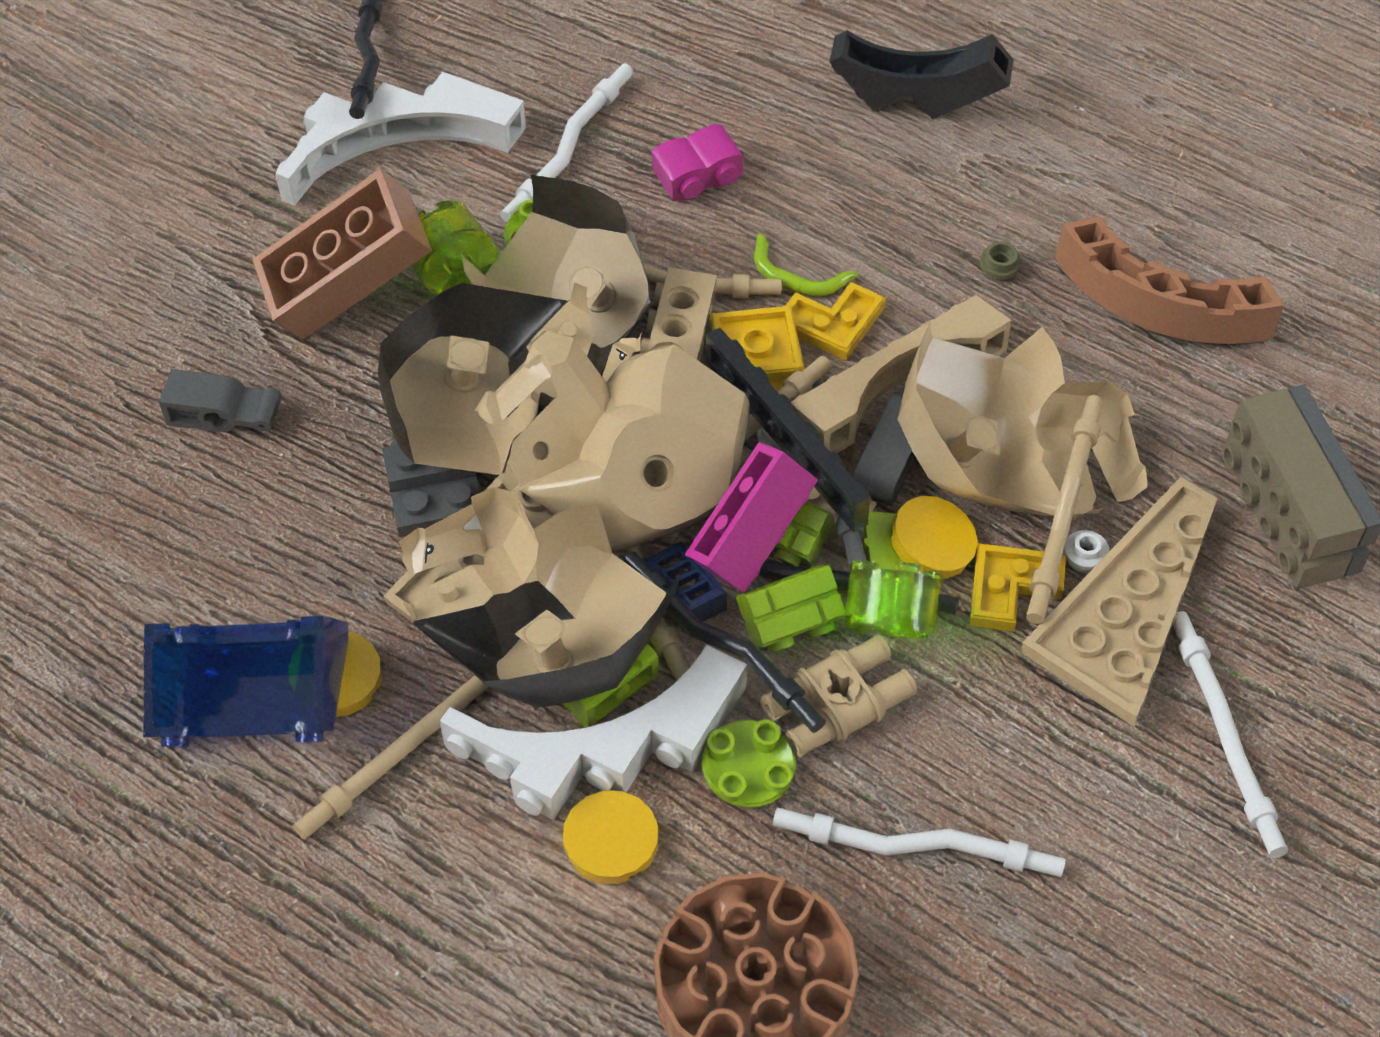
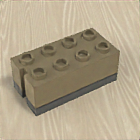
[1222,384,1380,589]

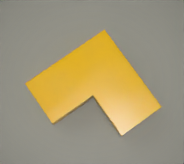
[785,282,887,361]
[969,543,1066,631]

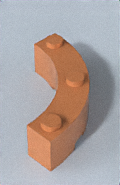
[1055,216,1284,344]

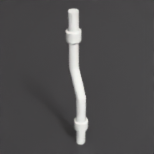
[500,63,634,222]
[1173,611,1288,858]
[772,807,1066,877]

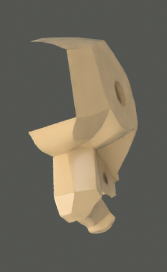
[898,312,1148,521]
[475,331,750,551]

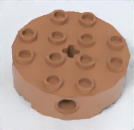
[654,873,859,1037]

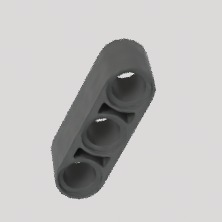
[853,392,916,505]

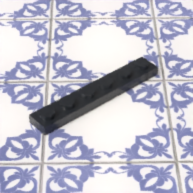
[706,328,871,532]

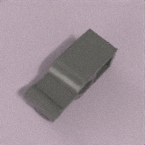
[159,369,282,432]

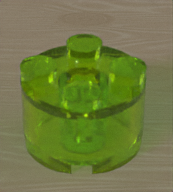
[411,200,499,295]
[843,560,941,639]

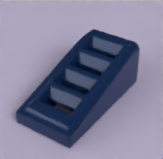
[643,541,727,622]

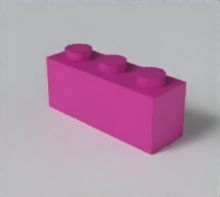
[685,442,818,593]

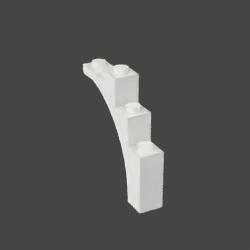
[275,72,526,206]
[440,645,747,820]

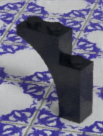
[829,30,1014,119]

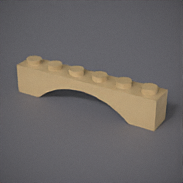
[791,295,1012,453]

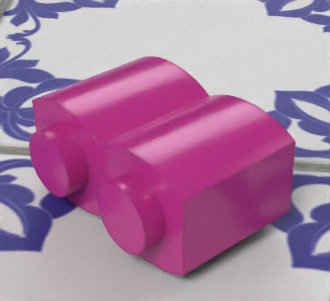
[652,124,743,201]

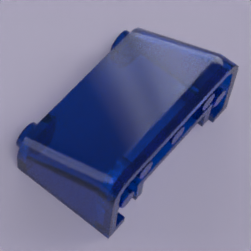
[143,616,349,748]

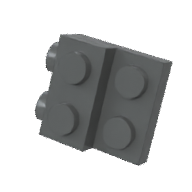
[382,439,480,537]

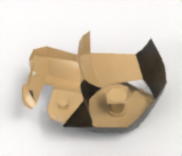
[460,174,651,374]
[378,282,641,475]
[399,487,679,707]

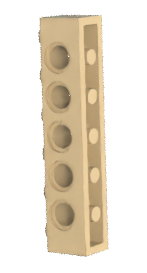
[639,267,717,362]

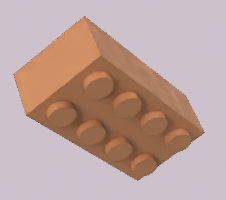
[252,168,432,340]

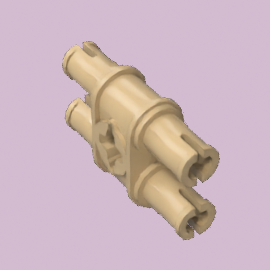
[760,634,917,758]

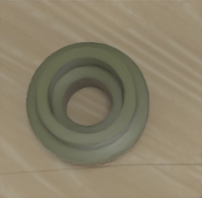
[980,241,1021,279]

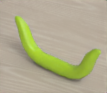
[753,233,859,297]

